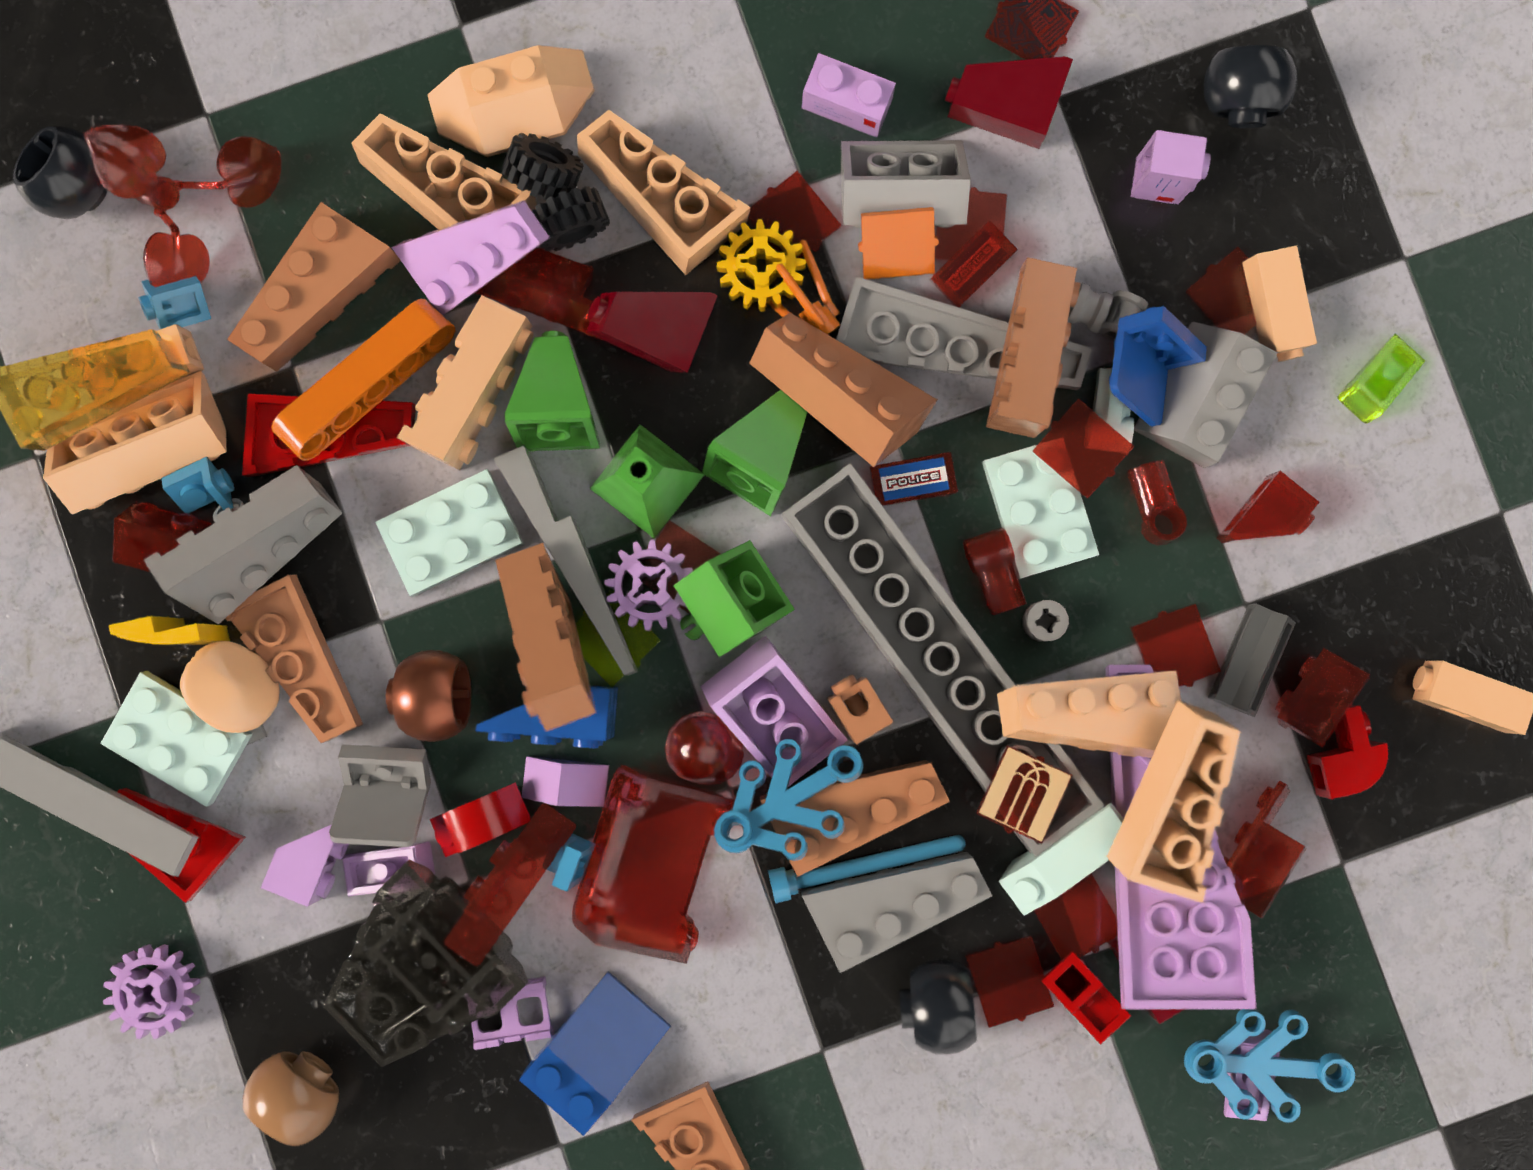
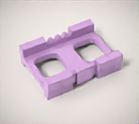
[466,976,554,1050]

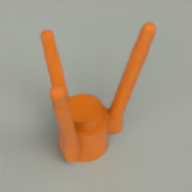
[766,240,841,335]

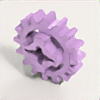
[604,540,693,631]
[103,944,201,1039]

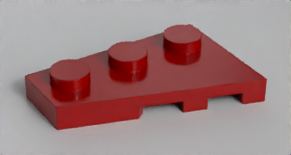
[117,788,246,903]

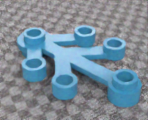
[714,739,863,861]
[1184,1009,1355,1123]

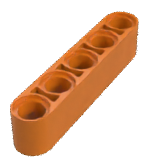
[272,298,456,461]

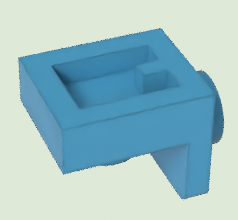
[138,276,211,329]
[161,456,234,514]
[543,829,596,892]

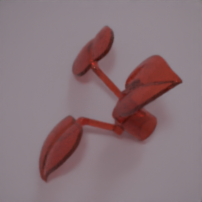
[84,124,281,287]

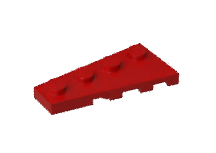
[242,394,416,478]

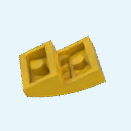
[109,616,230,645]

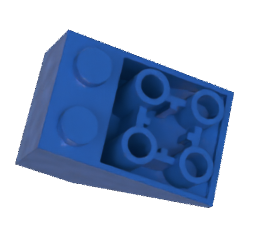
[476,686,618,748]

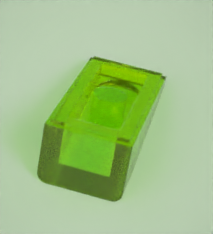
[1337,333,1425,424]

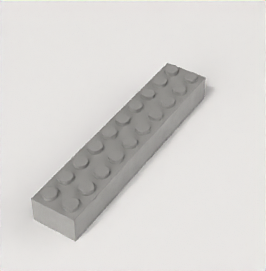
[782,463,1104,857]

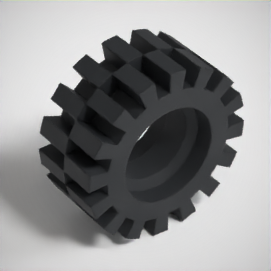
[502,133,584,201]
[531,186,610,252]

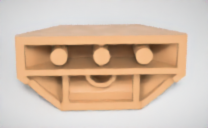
[427,45,595,157]

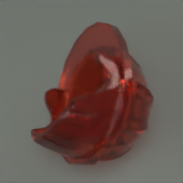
[664,711,744,785]

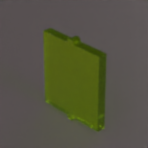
[576,588,661,687]

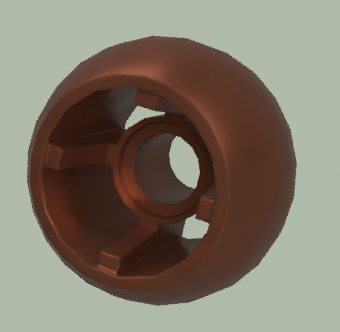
[386,650,472,742]

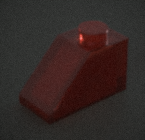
[1217,470,1320,543]

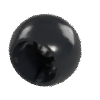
[1204,45,1298,128]
[13,126,109,219]
[900,959,977,1055]

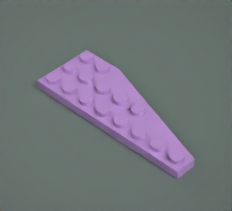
[1105,665,1256,1009]

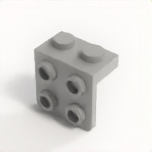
[329,745,431,847]

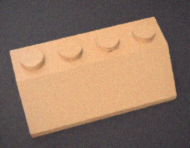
[43,371,227,514]

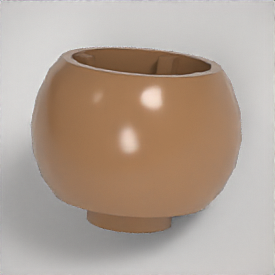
[242,1051,339,1146]

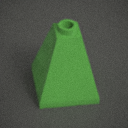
[505,331,600,451]
[702,390,807,517]
[589,425,705,539]

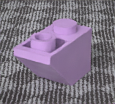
[261,825,349,907]

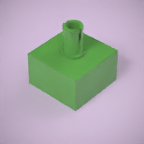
[673,540,795,657]

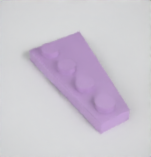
[391,201,550,315]

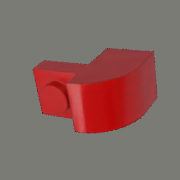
[1307,704,1388,799]
[429,782,532,857]
[1041,951,1131,1045]

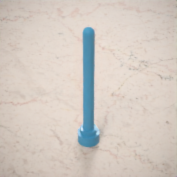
[768,835,966,903]

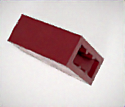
[945,56,1073,149]
[586,292,717,372]

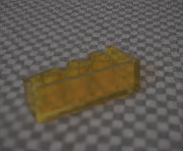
[0,329,191,451]

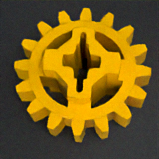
[717,219,806,312]

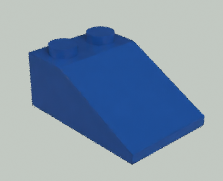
[519,971,671,1136]

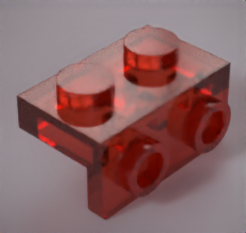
[113,502,212,572]
[1275,648,1370,748]

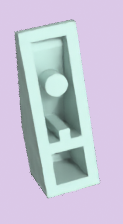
[999,803,1124,916]

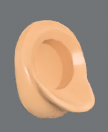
[180,641,280,733]

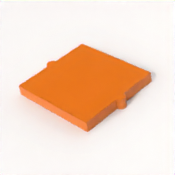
[858,207,939,279]

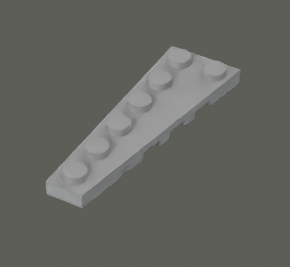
[836,276,1092,390]

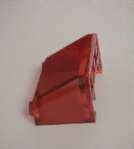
[572,765,735,964]

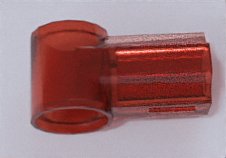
[1127,460,1187,546]
[963,527,1027,615]

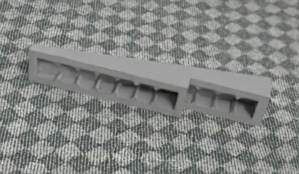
[493,446,638,676]
[0,732,198,876]

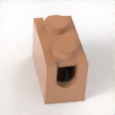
[827,675,893,745]

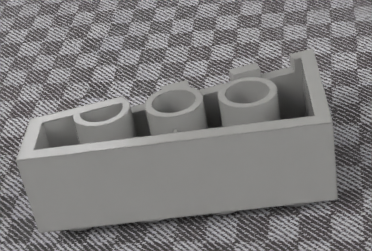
[144,465,342,624]
[801,851,992,973]

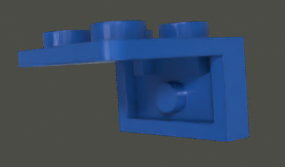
[1109,306,1207,427]

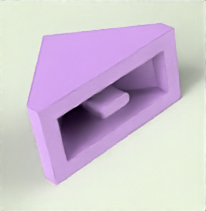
[522,756,609,807]

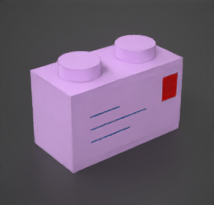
[802,53,896,137]
[1131,130,1211,204]

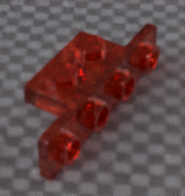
[474,247,600,339]
[1224,780,1307,919]
[444,803,576,966]

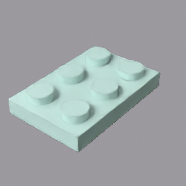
[982,437,1099,579]
[375,469,524,597]
[100,671,253,807]

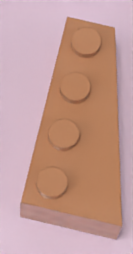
[750,313,938,467]

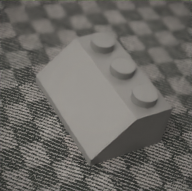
[841,140,971,228]
[1134,322,1277,469]

